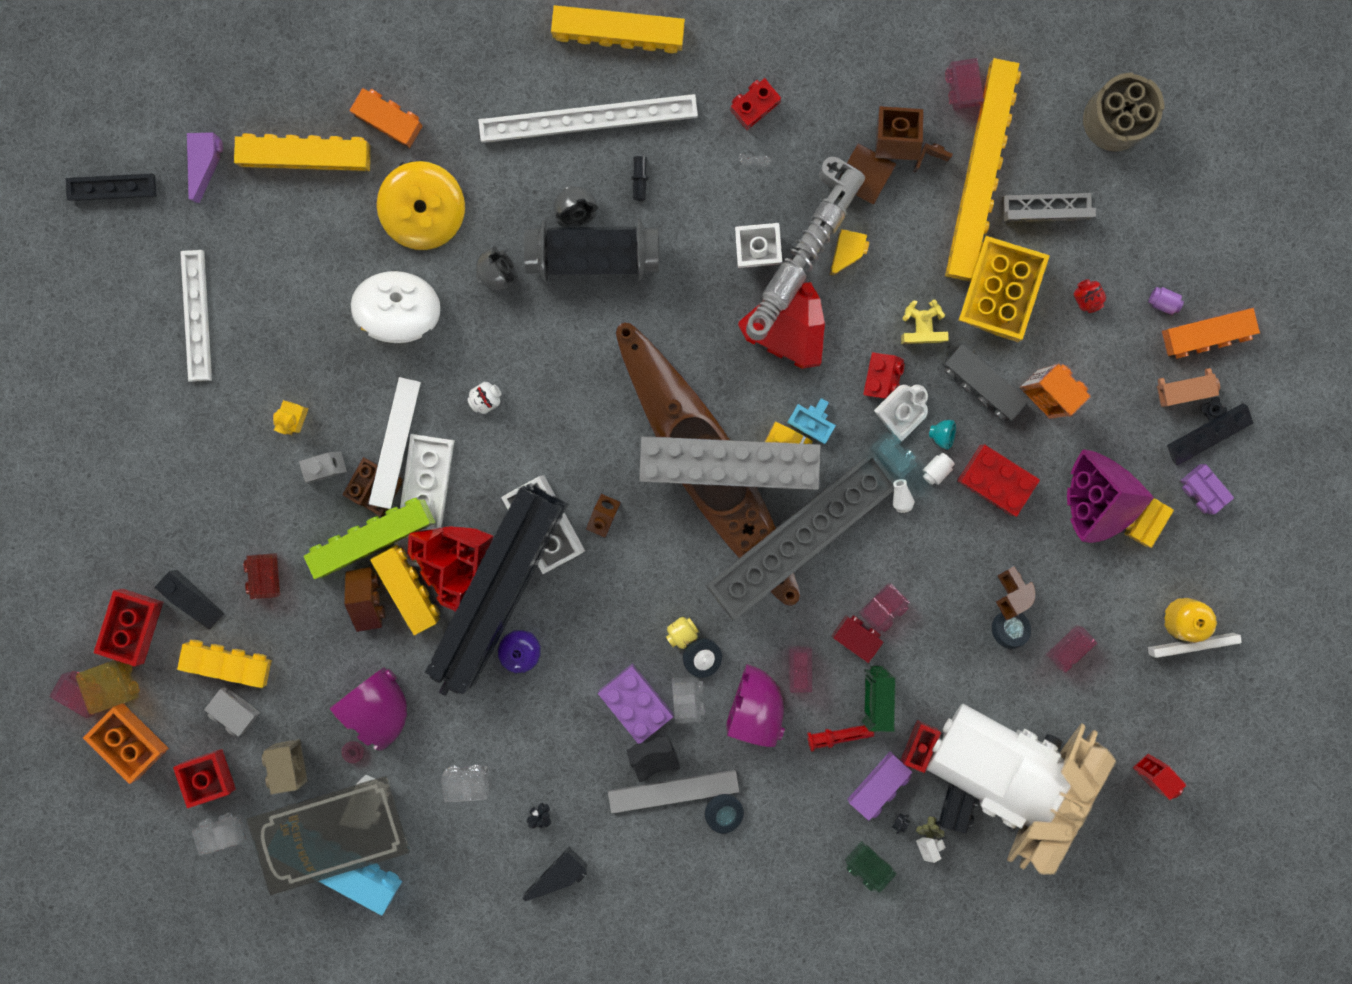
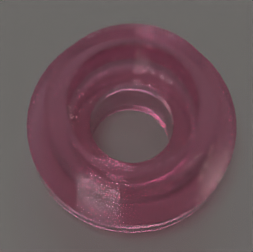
[342,741,364,763]

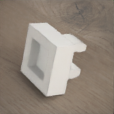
[916,837,946,863]

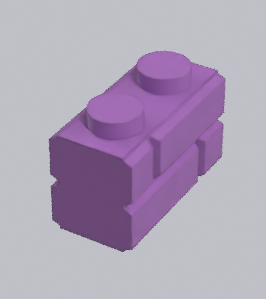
[1181,464,1234,514]

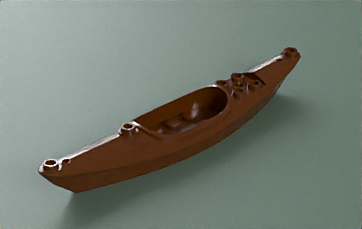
[616,323,800,606]

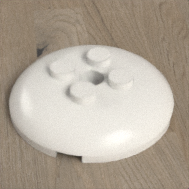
[351,271,440,343]

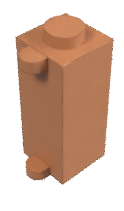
[1157,368,1220,407]

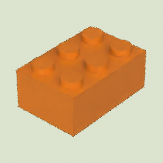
[83,703,169,784]

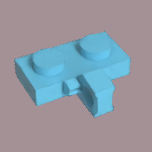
[787,398,836,444]

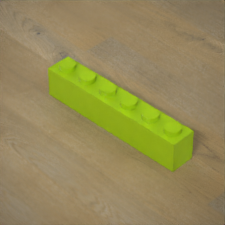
[304,497,436,579]

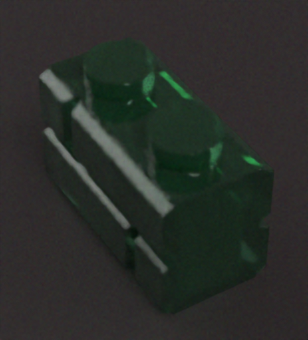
[845,841,897,893]

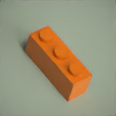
[349,88,423,149]

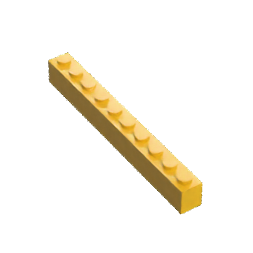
[945,58,1021,282]

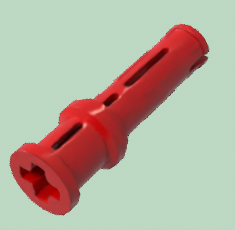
[807,725,874,752]

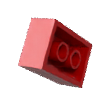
[957,444,1040,517]
[93,589,164,666]

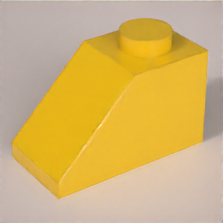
[830,229,869,275]

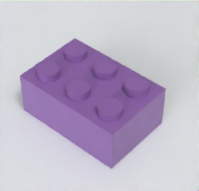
[598,663,673,744]

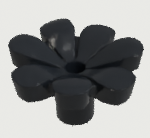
[527,803,551,829]

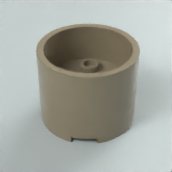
[1083,73,1164,152]

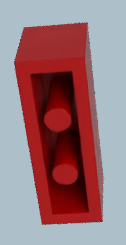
[1133,753,1187,800]

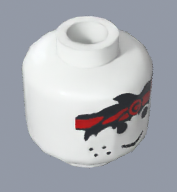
[468,382,501,414]

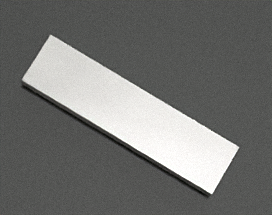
[1148,633,1242,658]

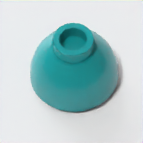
[929,420,956,450]

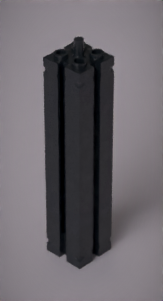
[425,483,569,696]

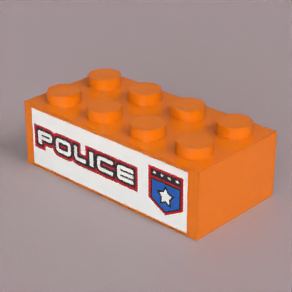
[1020,364,1091,419]

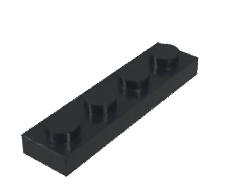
[65,173,157,201]
[1167,403,1253,465]

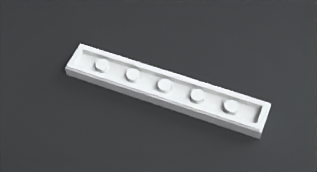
[181,250,212,382]
[369,377,421,509]

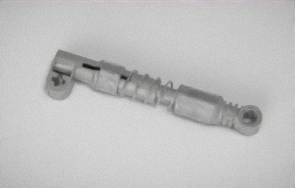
[746,157,865,340]

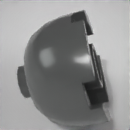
[554,186,598,227]
[476,245,517,291]

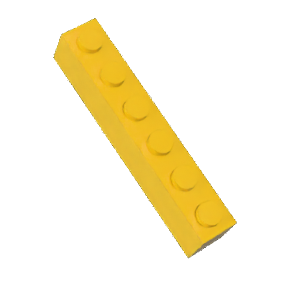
[551,5,685,53]
[234,133,371,171]

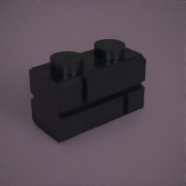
[938,783,980,833]

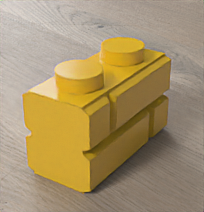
[1125,498,1174,548]

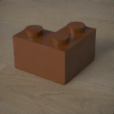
[344,567,385,632]

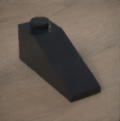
[155,570,224,630]
[522,847,588,902]

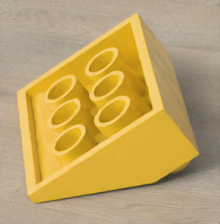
[959,236,1050,342]

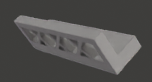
[1003,193,1096,223]

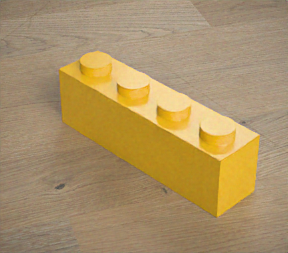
[370,544,440,635]

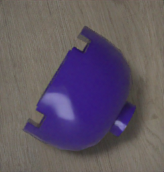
[498,630,541,673]

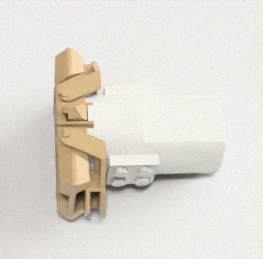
[927,704,1116,874]

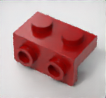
[863,352,904,399]

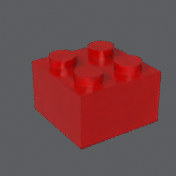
[173,749,236,809]

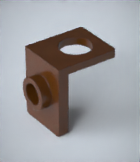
[913,143,953,173]
[586,494,621,538]

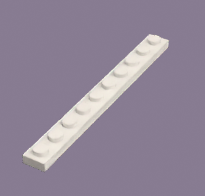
[478,94,698,143]

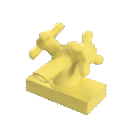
[901,300,948,344]

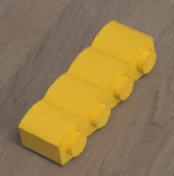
[177,640,272,688]

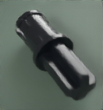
[631,156,648,201]

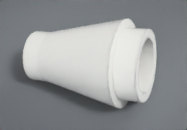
[893,479,914,513]

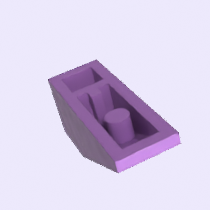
[187,133,223,203]

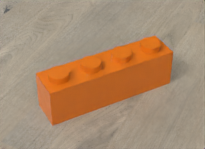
[1162,308,1260,359]

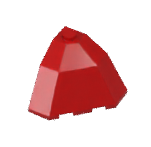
[738,282,825,369]
[408,526,493,611]

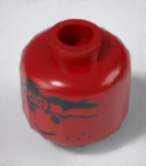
[1073,279,1107,313]

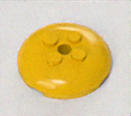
[377,161,465,250]

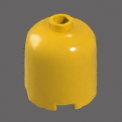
[1164,598,1217,643]

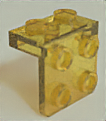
[76,660,140,714]

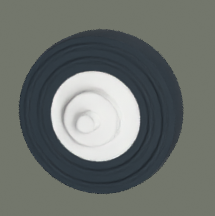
[683,638,722,678]

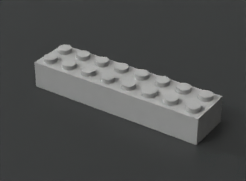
[639,436,821,490]

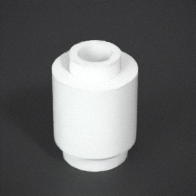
[922,453,955,485]

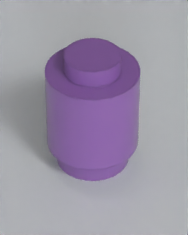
[1148,287,1184,315]

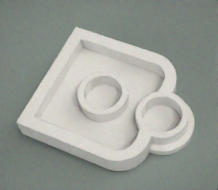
[874,385,928,442]

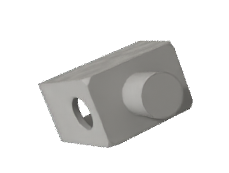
[299,451,347,484]

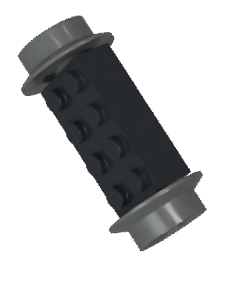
[524,219,659,282]

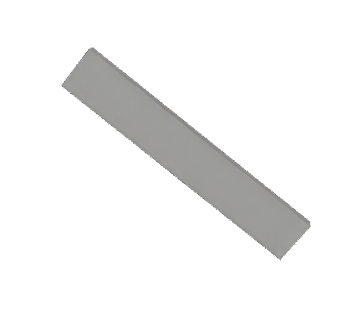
[608,770,739,813]

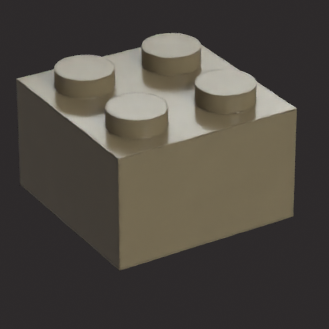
[262,739,307,794]

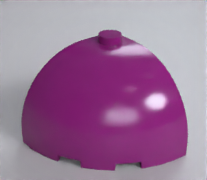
[1067,449,1154,543]
[726,664,785,747]
[330,667,407,751]

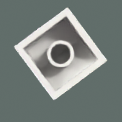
[735,223,782,268]

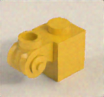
[273,400,308,435]

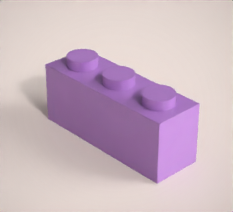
[847,751,912,820]

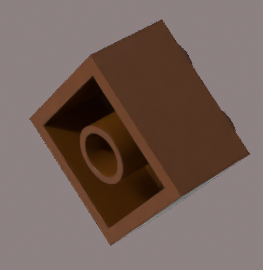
[875,106,923,161]

